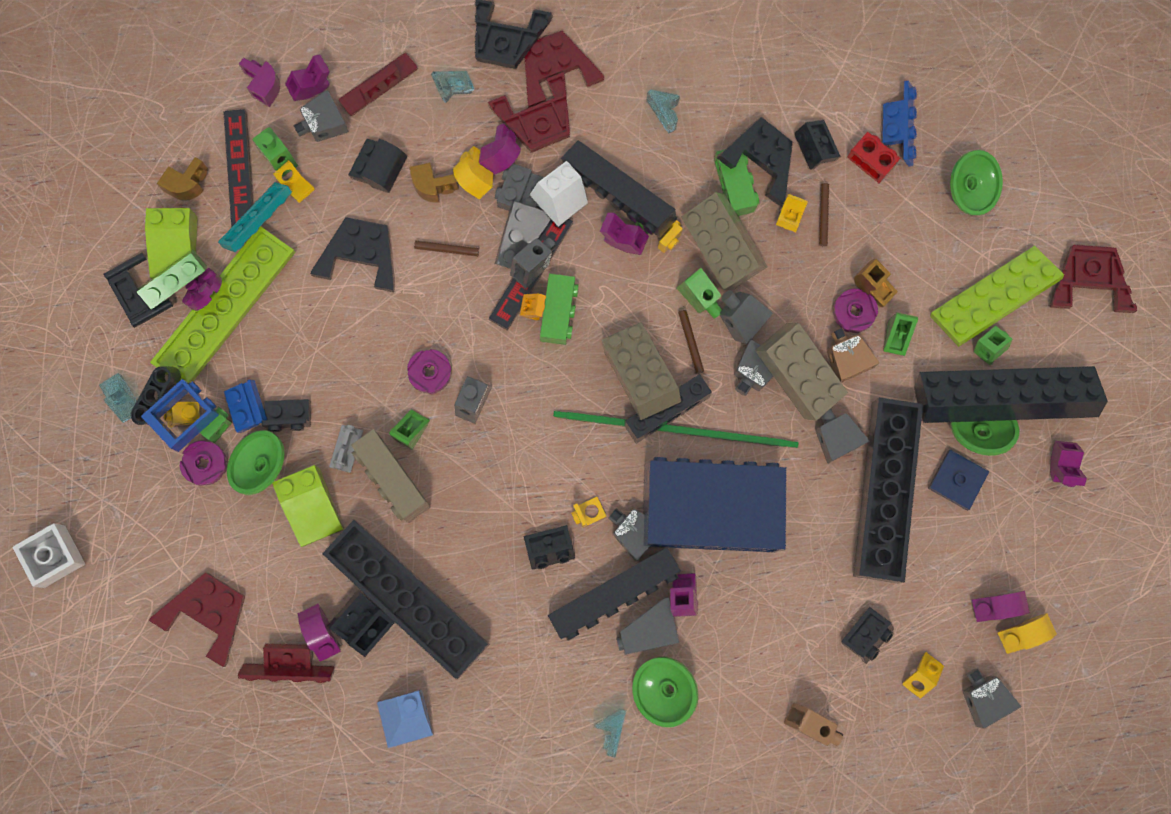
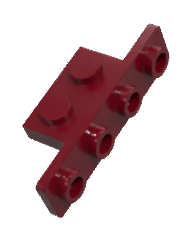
[339,53,418,116]
[238,643,335,683]

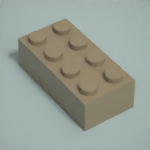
[681,192,768,290]
[601,322,681,420]
[755,323,848,421]
[351,429,430,523]

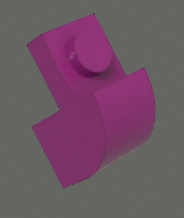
[285,55,330,101]
[239,57,280,107]
[479,123,521,175]
[600,212,649,255]
[1050,441,1087,487]
[670,573,698,617]
[972,591,1030,622]
[297,603,341,662]

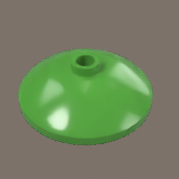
[950,150,1003,215]
[950,420,1020,456]
[227,430,284,495]
[632,657,698,727]

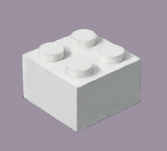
[13,523,85,588]

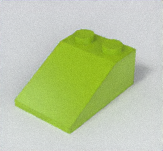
[145,208,198,279]
[272,465,344,547]

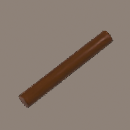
[819,183,829,247]
[414,240,480,257]
[678,310,704,374]

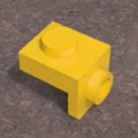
[776,194,808,233]
[658,220,683,253]
[164,402,200,428]

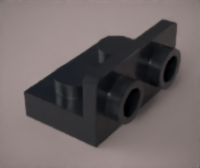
[794,120,841,170]
[262,399,311,432]
[523,525,575,570]
[841,607,894,664]

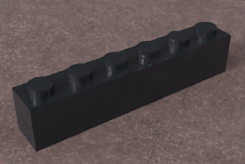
[561,140,677,238]
[548,547,681,641]

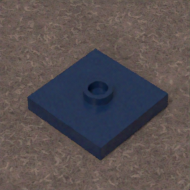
[928,450,989,511]

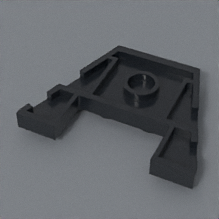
[475,0,553,69]
[717,117,793,206]
[310,217,395,292]

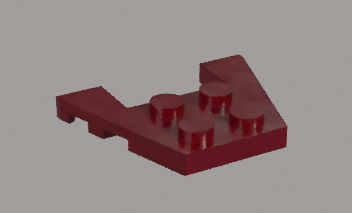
[525,30,604,108]
[488,72,570,153]
[1050,245,1137,313]
[148,572,245,667]

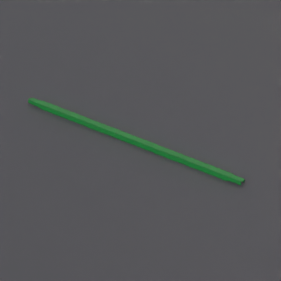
[553,411,799,448]

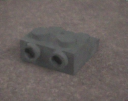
[495,164,544,211]

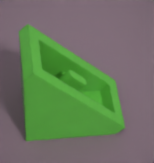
[883,312,918,356]
[389,409,430,450]

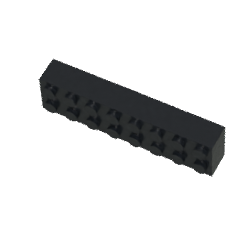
[914,366,1108,423]
[853,397,923,584]
[322,520,490,680]

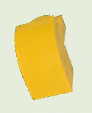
[453,146,493,200]
[998,613,1057,654]

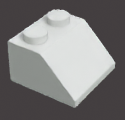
[530,161,588,227]

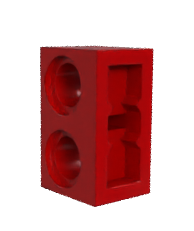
[847,132,901,184]

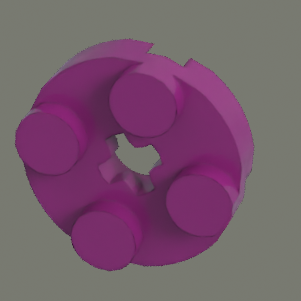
[182,268,222,311]
[833,289,878,333]
[407,349,452,394]
[179,441,227,486]

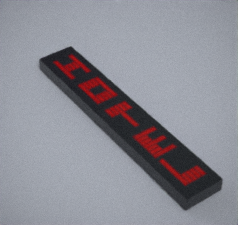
[223,109,253,228]
[489,219,573,331]

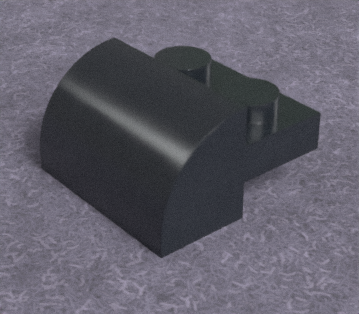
[348,139,408,193]
[327,590,395,657]

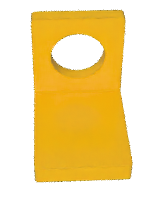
[273,161,315,203]
[571,497,606,528]
[902,652,944,699]

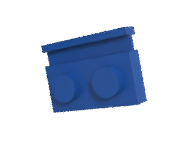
[224,380,267,433]

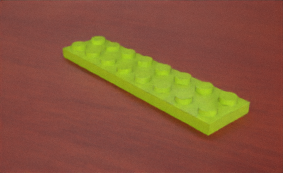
[150,226,296,383]

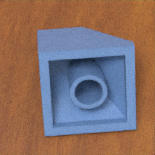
[377,690,433,748]

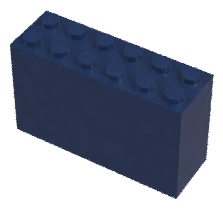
[643,457,786,553]

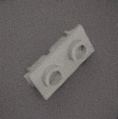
[329,425,363,473]

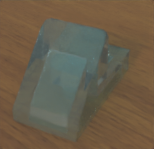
[431,71,474,103]
[646,90,680,134]
[99,373,137,423]
[593,708,626,758]

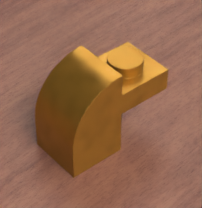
[157,157,208,200]
[409,163,458,202]
[854,259,898,308]

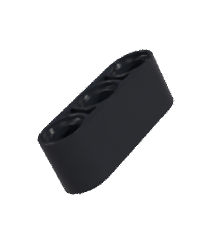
[131,366,181,425]

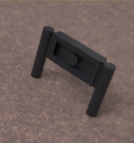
[103,252,173,328]

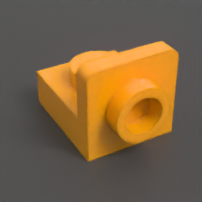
[520,293,546,321]

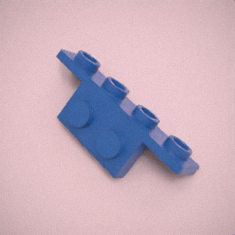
[883,80,917,166]

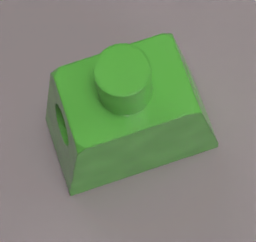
[252,127,298,177]
[676,268,723,319]

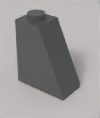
[616,597,679,655]

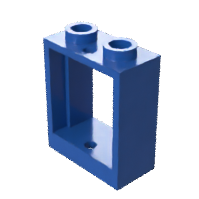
[141,379,219,452]

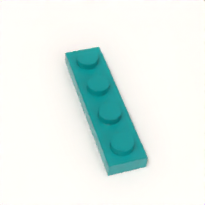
[218,182,292,252]

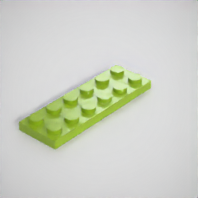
[930,245,1064,347]

